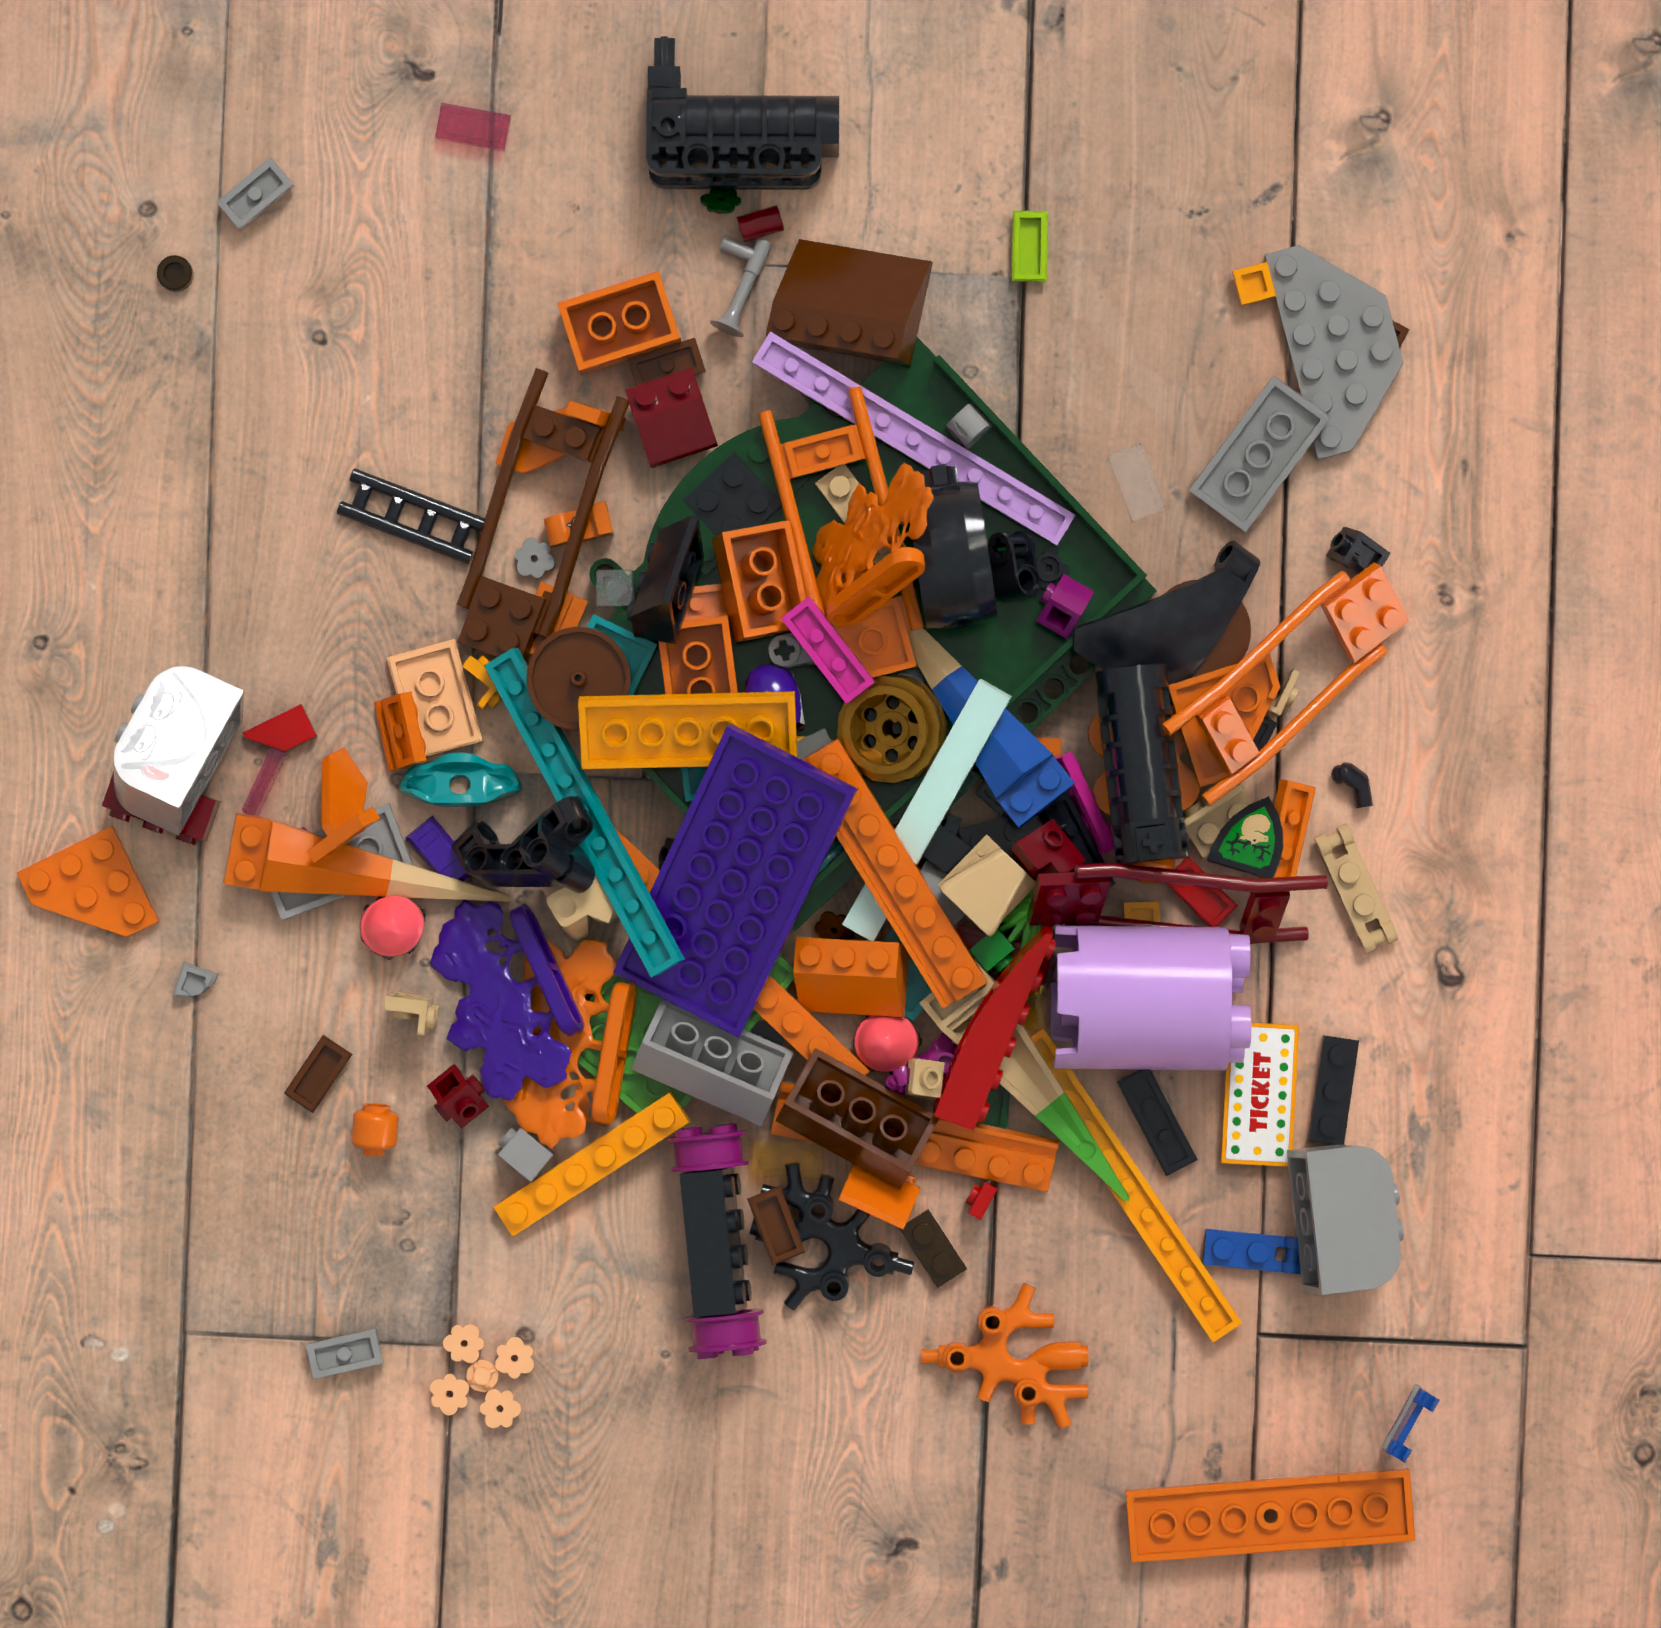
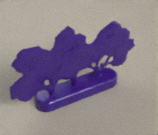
[430,900,584,1101]

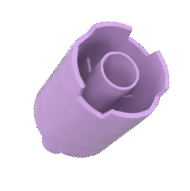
[1051,926,1251,1070]

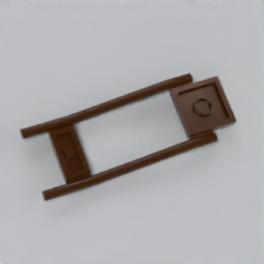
[456,368,630,662]

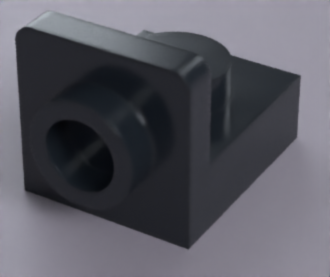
[1326,527,1391,575]

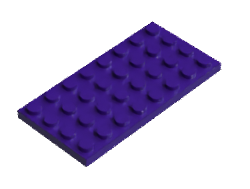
[613,723,858,1038]

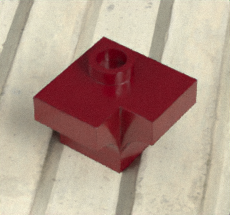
[1011,819,1086,881]

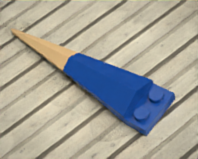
[890,597,1075,829]

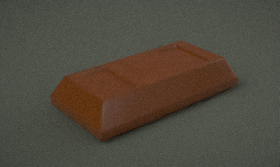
[284,1035,353,1113]
[747,1186,805,1265]

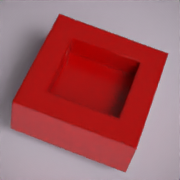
[965,1181,997,1220]

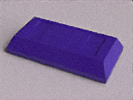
[405,815,471,881]

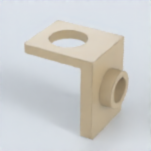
[1267,669,1300,717]

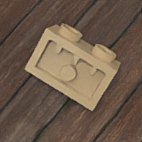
[1183,784,1252,858]
[384,991,439,1036]

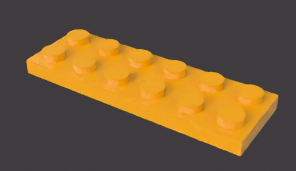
[578,691,798,769]

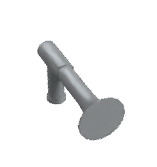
[710,236,772,337]

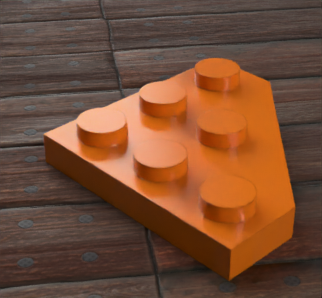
[1169,653,1280,787]
[17,826,160,937]

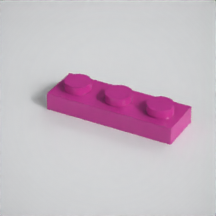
[781,596,876,704]
[1054,751,1114,854]

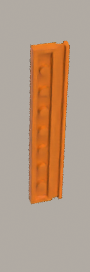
[803,738,987,1009]
[770,1082,1059,1192]

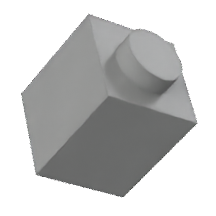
[498,1127,555,1182]

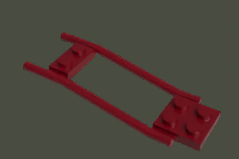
[1027,863,1328,944]

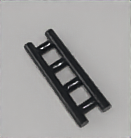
[337,468,485,564]

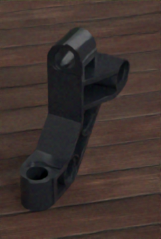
[452,795,595,893]

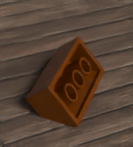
[775,1048,939,1190]

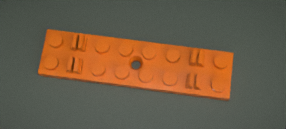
[1125,1468,1415,1563]

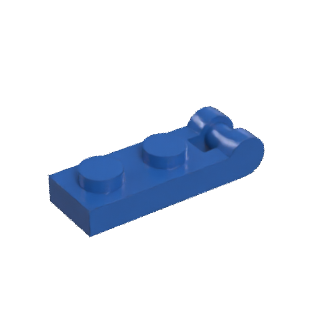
[1202,1228,1300,1274]

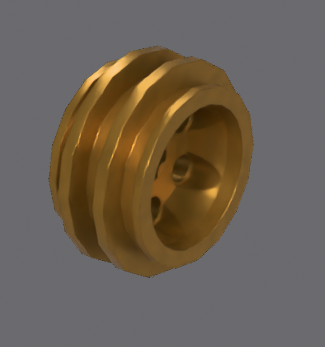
[837,675,947,783]

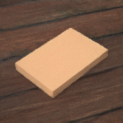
[387,639,483,757]

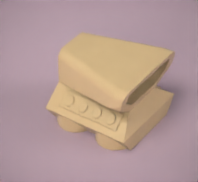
[937,834,1036,937]
[542,874,619,942]

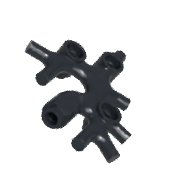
[749,1162,914,1311]

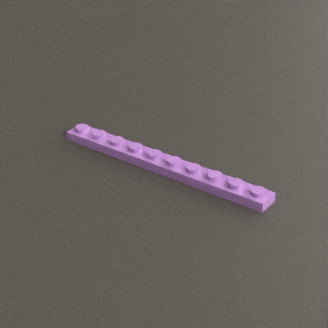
[752,332,1075,546]

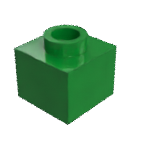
[970,929,1017,974]

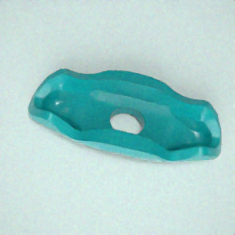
[399,753,522,807]

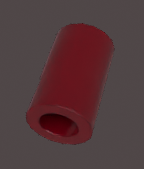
[736,205,784,242]

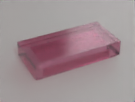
[435,103,512,152]
[242,748,288,816]

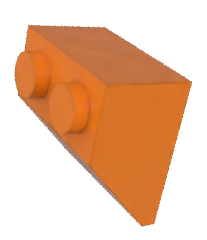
[838,1164,921,1229]

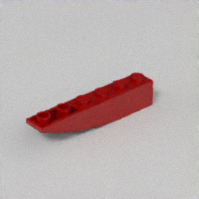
[933,925,1056,1131]

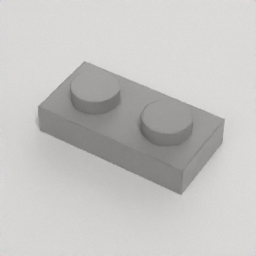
[217,157,294,231]
[306,1328,384,1379]

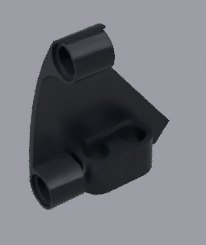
[1073,540,1260,703]

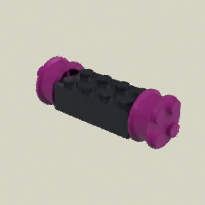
[668,1123,767,1359]

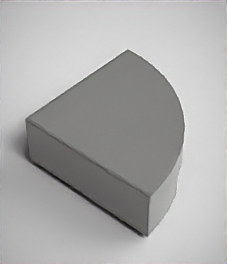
[172,962,218,998]

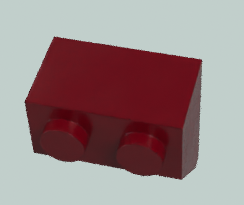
[625,368,718,468]

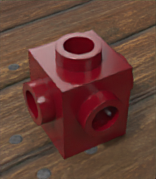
[427,1064,489,1129]

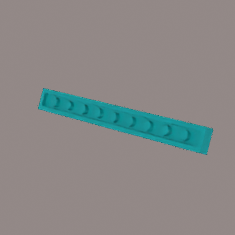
[484,648,685,978]

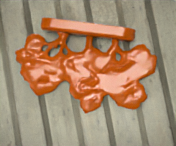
[812,463,934,626]
[502,940,637,1149]

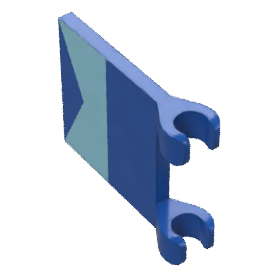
[1382,1384,1440,1463]

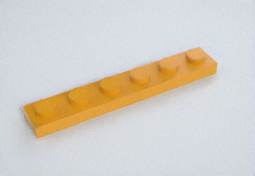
[493,1091,691,1237]

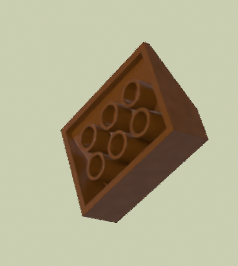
[766,239,933,366]

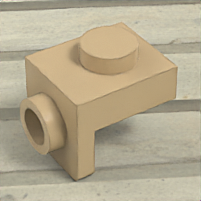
[905,1058,945,1098]

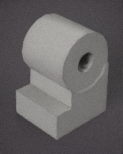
[945,403,992,450]

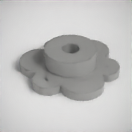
[515,538,555,578]

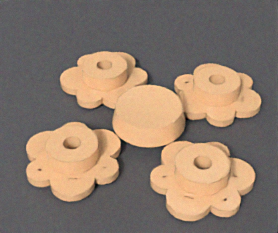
[430,1324,534,1428]

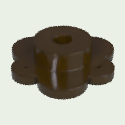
[814,911,855,940]

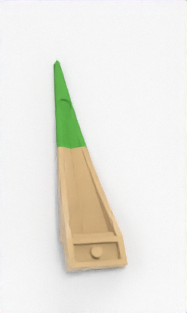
[919,958,1129,1201]

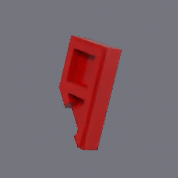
[243,704,317,752]

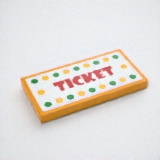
[1220,1022,1299,1167]

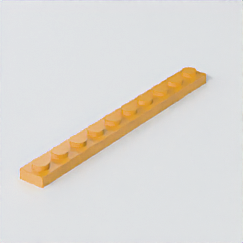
[1030,1028,1242,1343]

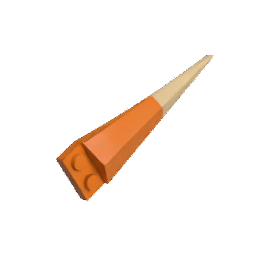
[223,813,512,902]

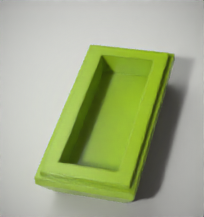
[1012,211,1048,282]

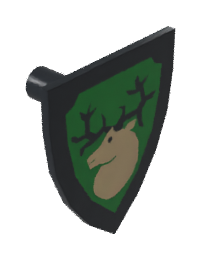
[1207,796,1283,878]

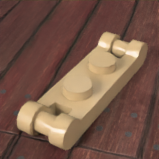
[1314,824,1398,954]

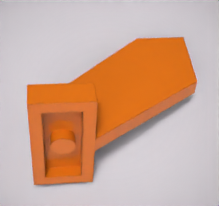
[495,400,626,474]
[306,748,381,863]

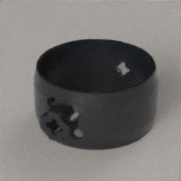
[913,464,998,629]

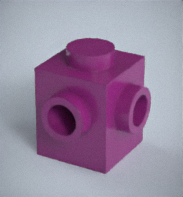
[1036,574,1094,639]

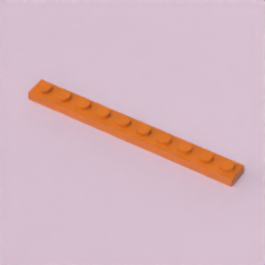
[614,827,870,1075]

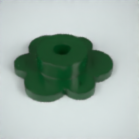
[700,189,741,214]

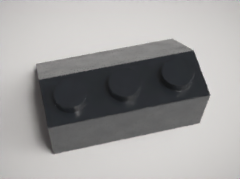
[627,515,704,644]

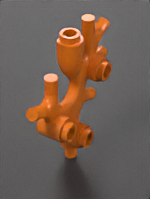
[921,1283,1088,1429]

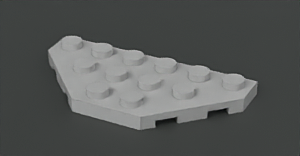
[1265,245,1403,460]

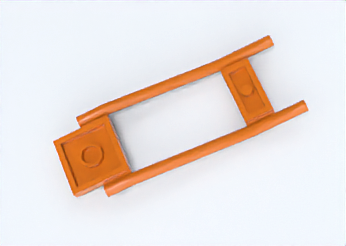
[758,386,925,678]
[1162,563,1409,807]

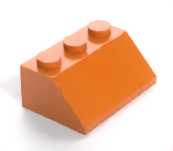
[793,937,909,1018]

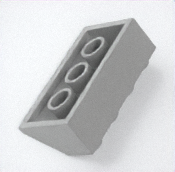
[631,998,794,1126]

